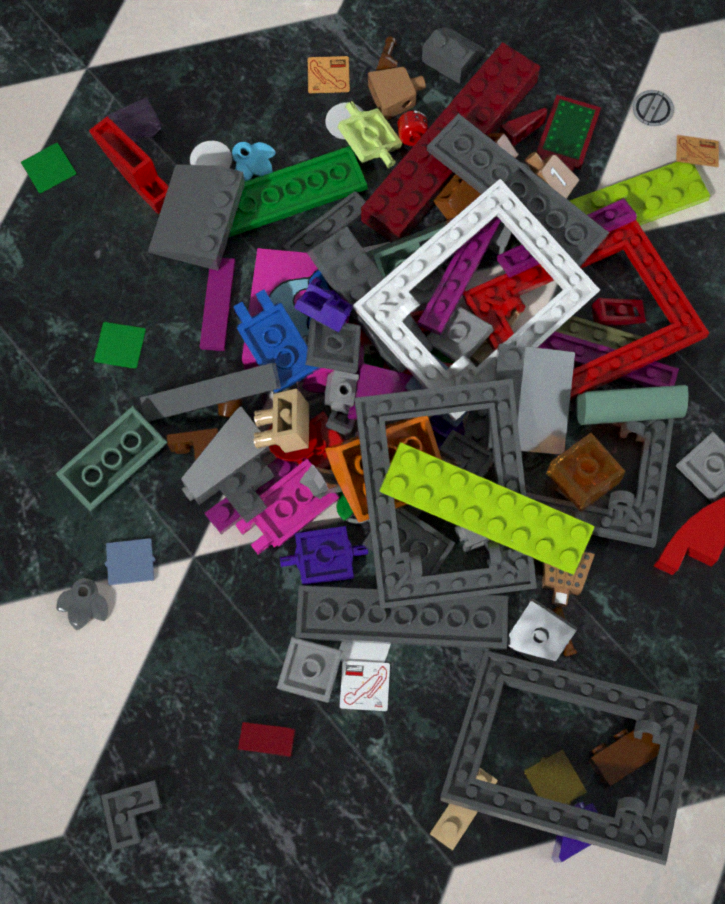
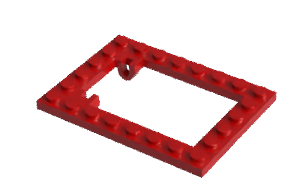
[462,220,709,400]

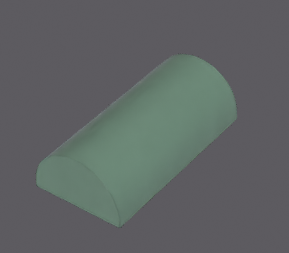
[574,385,688,425]
[56,406,167,512]

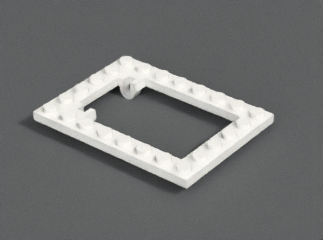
[352,179,600,421]

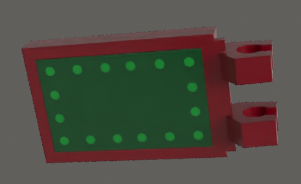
[536,95,601,171]

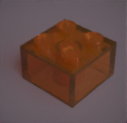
[547,433,625,512]

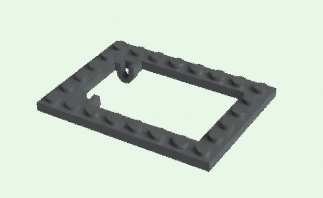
[354,379,537,609]
[457,389,674,548]
[441,650,698,866]

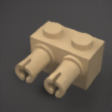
[253,389,309,453]

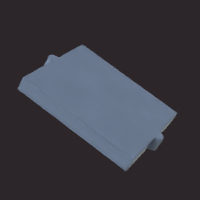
[105,538,156,586]

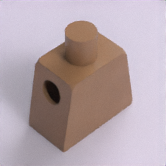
[368,67,426,120]

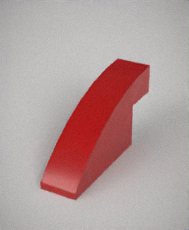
[89,116,169,215]
[654,497,725,575]

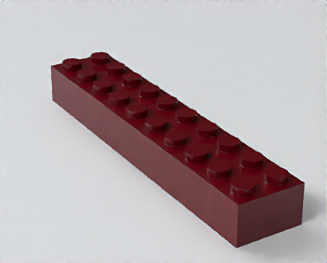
[361,42,540,242]

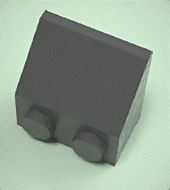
[422,27,485,84]

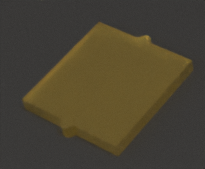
[524,749,586,805]

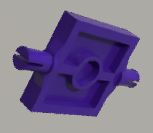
[280,526,368,586]

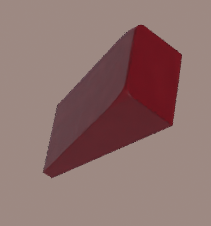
[499,108,547,147]
[591,298,646,326]
[238,722,296,757]

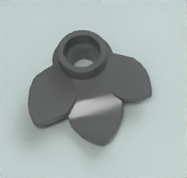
[56,578,108,630]

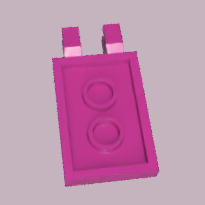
[235,459,339,555]

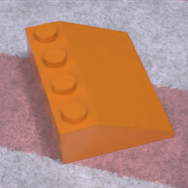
[325,416,442,522]

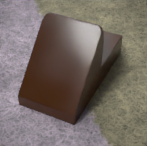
[167,428,218,461]

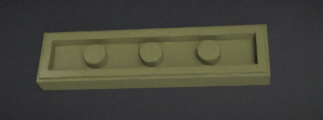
[556,316,643,350]

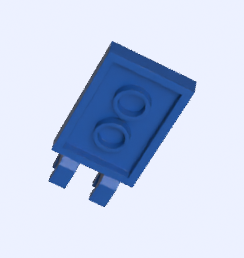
[233,289,320,393]

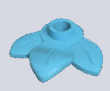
[232,142,276,182]

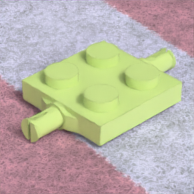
[337,101,402,168]

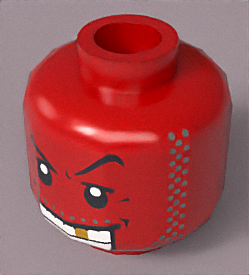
[398,111,429,146]

